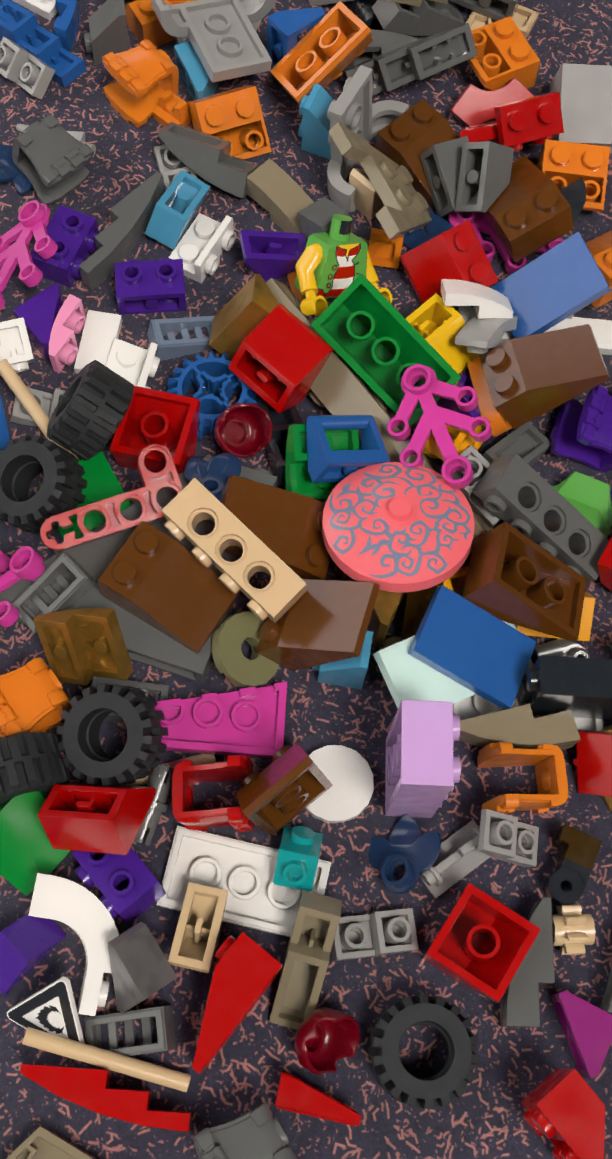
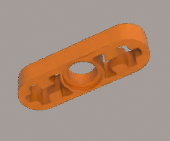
[468,354,512,437]

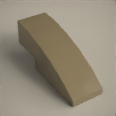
[247,158,314,233]
[459,704,581,749]
[269,890,342,1030]

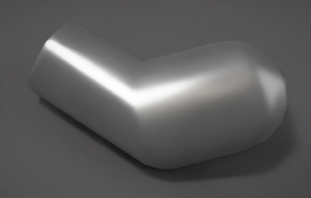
[532,638,590,661]

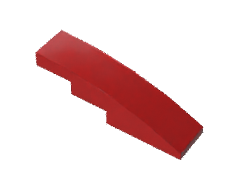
[20,1064,192,1132]

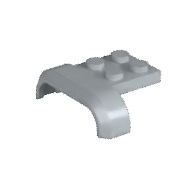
[151,0,277,83]
[327,65,409,213]

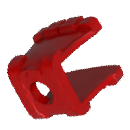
[172,755,254,832]

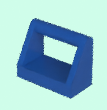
[267,7,324,68]
[306,415,390,483]

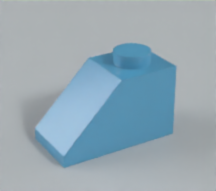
[174,41,220,100]
[145,170,210,250]
[312,631,373,690]

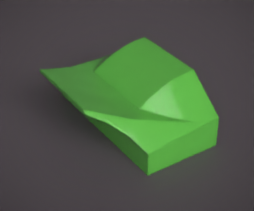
[552,471,612,538]

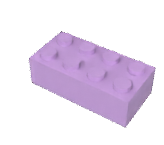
[385,700,461,818]

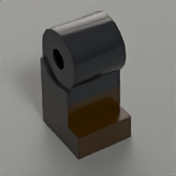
[543,825,602,906]

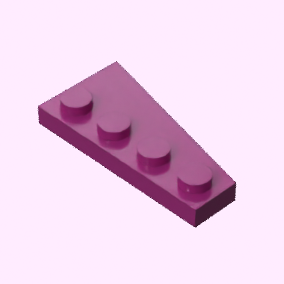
[127,682,287,759]

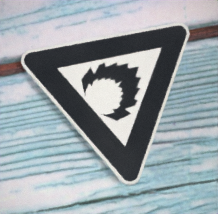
[7,977,85,1062]

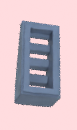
[147,316,215,361]

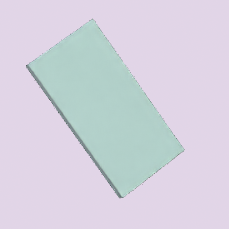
[373,620,533,708]

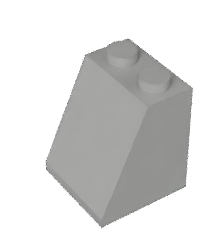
[549,63,612,156]

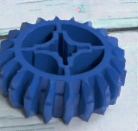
[166,350,258,443]

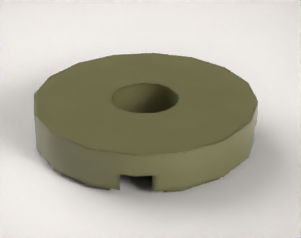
[211,611,279,688]

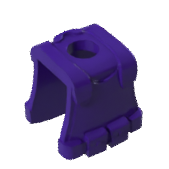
[550,384,612,473]

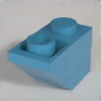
[298,83,333,160]

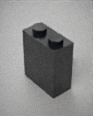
[519,656,612,720]

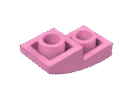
[49,294,86,373]

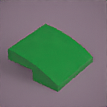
[285,424,360,501]
[37,451,131,542]
[0,791,71,896]

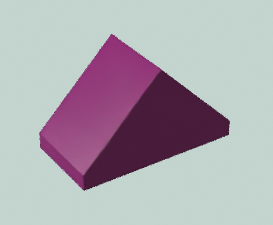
[550,991,612,1079]

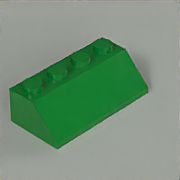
[311,273,462,427]

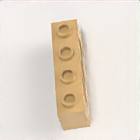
[162,478,307,623]

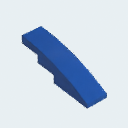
[0,0,87,88]

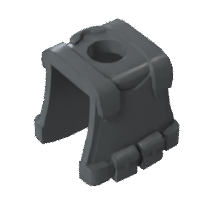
[12,114,94,206]
[193,1102,297,1159]

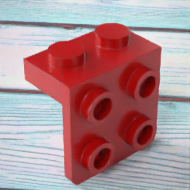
[481,92,564,151]

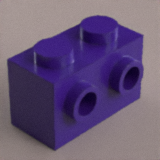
[31,205,99,288]
[115,258,187,315]
[72,848,166,925]

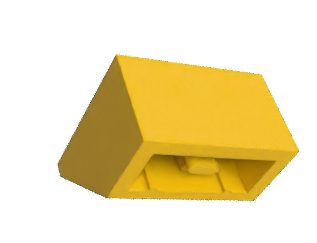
[405,293,480,374]

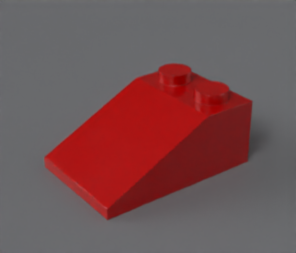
[192,931,282,1074]

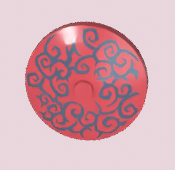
[322,462,474,593]

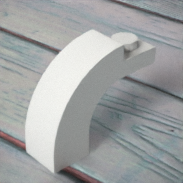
[28,873,119,1016]

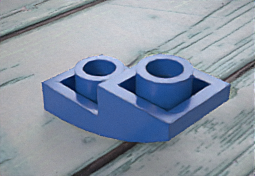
[53,0,80,52]

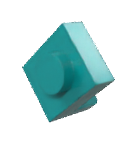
[273,826,323,891]

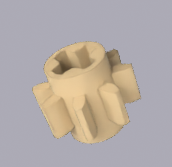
[552,904,595,955]

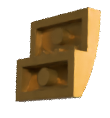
[33,608,134,685]

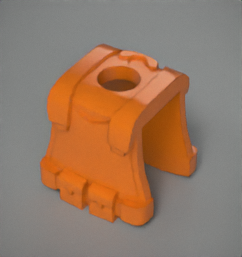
[102,39,179,128]
[0,657,72,738]
[477,742,569,815]

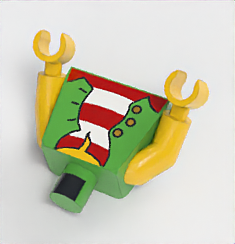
[294,214,393,316]

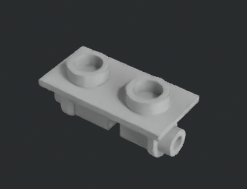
[419,820,491,899]

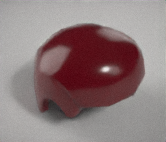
[214,403,273,458]
[294,1007,360,1075]

